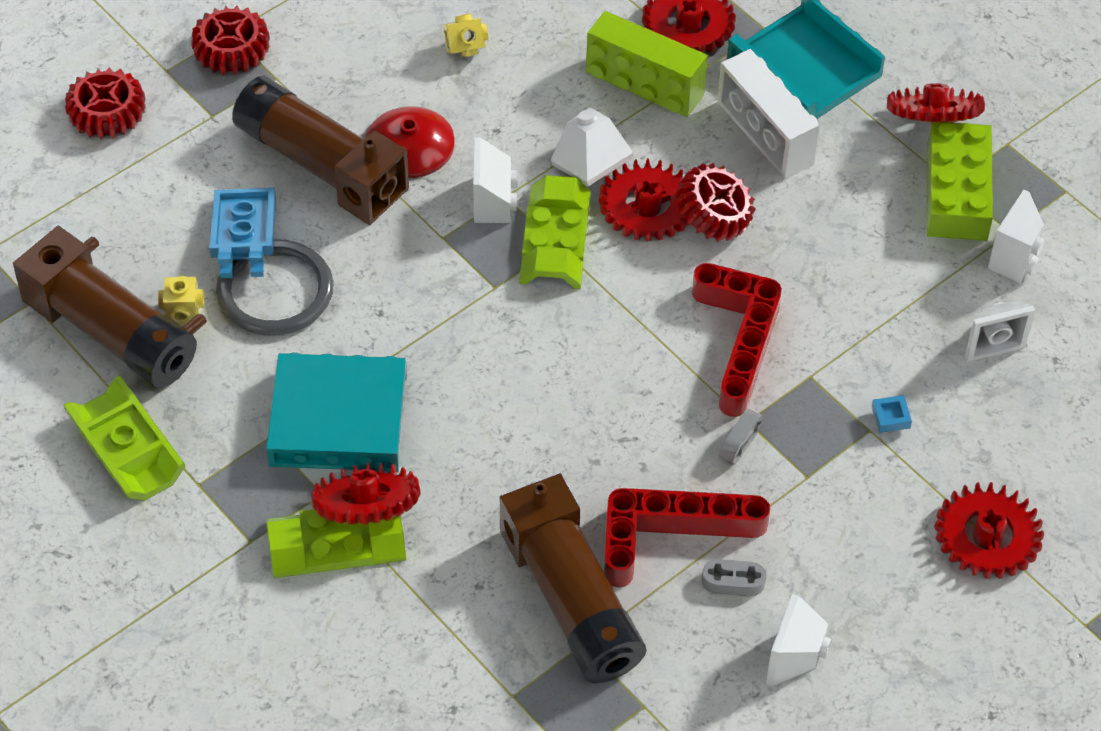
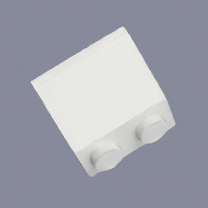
[473,137,517,223]
[988,190,1045,284]

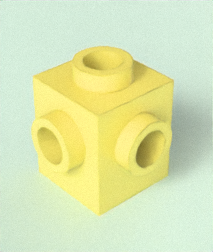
[442,13,488,57]
[158,276,204,325]

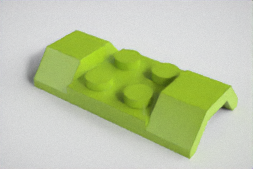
[519,175,591,289]
[63,375,185,501]
[267,509,407,578]

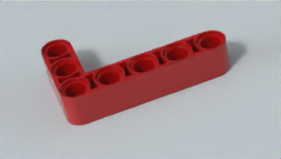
[692,263,782,417]
[604,488,771,588]

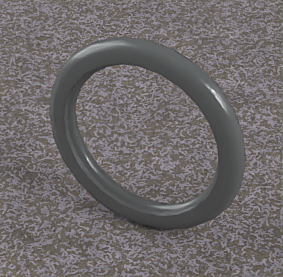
[216,240,334,335]

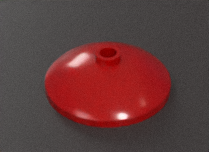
[366,106,455,178]

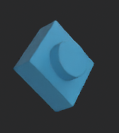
[871,395,912,433]

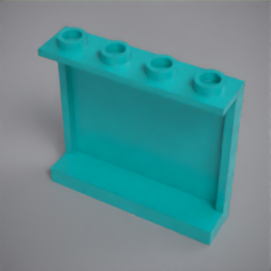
[727,0,885,119]
[267,352,407,472]

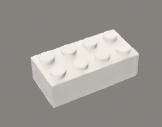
[718,49,820,179]

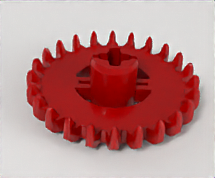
[641,0,736,54]
[887,83,985,123]
[598,158,688,241]
[311,463,421,525]
[934,482,1045,579]

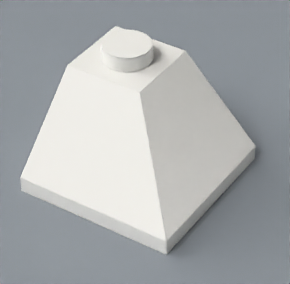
[551,107,634,186]
[965,300,1035,362]
[766,594,832,686]

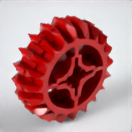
[191,5,270,75]
[65,67,146,140]
[674,163,756,242]

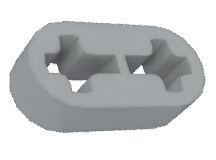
[719,409,763,464]
[702,559,766,596]

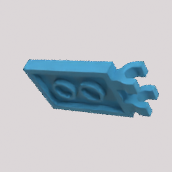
[210,187,276,278]

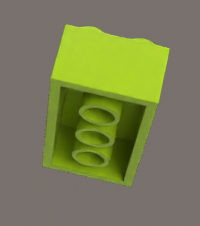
[586,11,708,118]
[927,122,993,241]

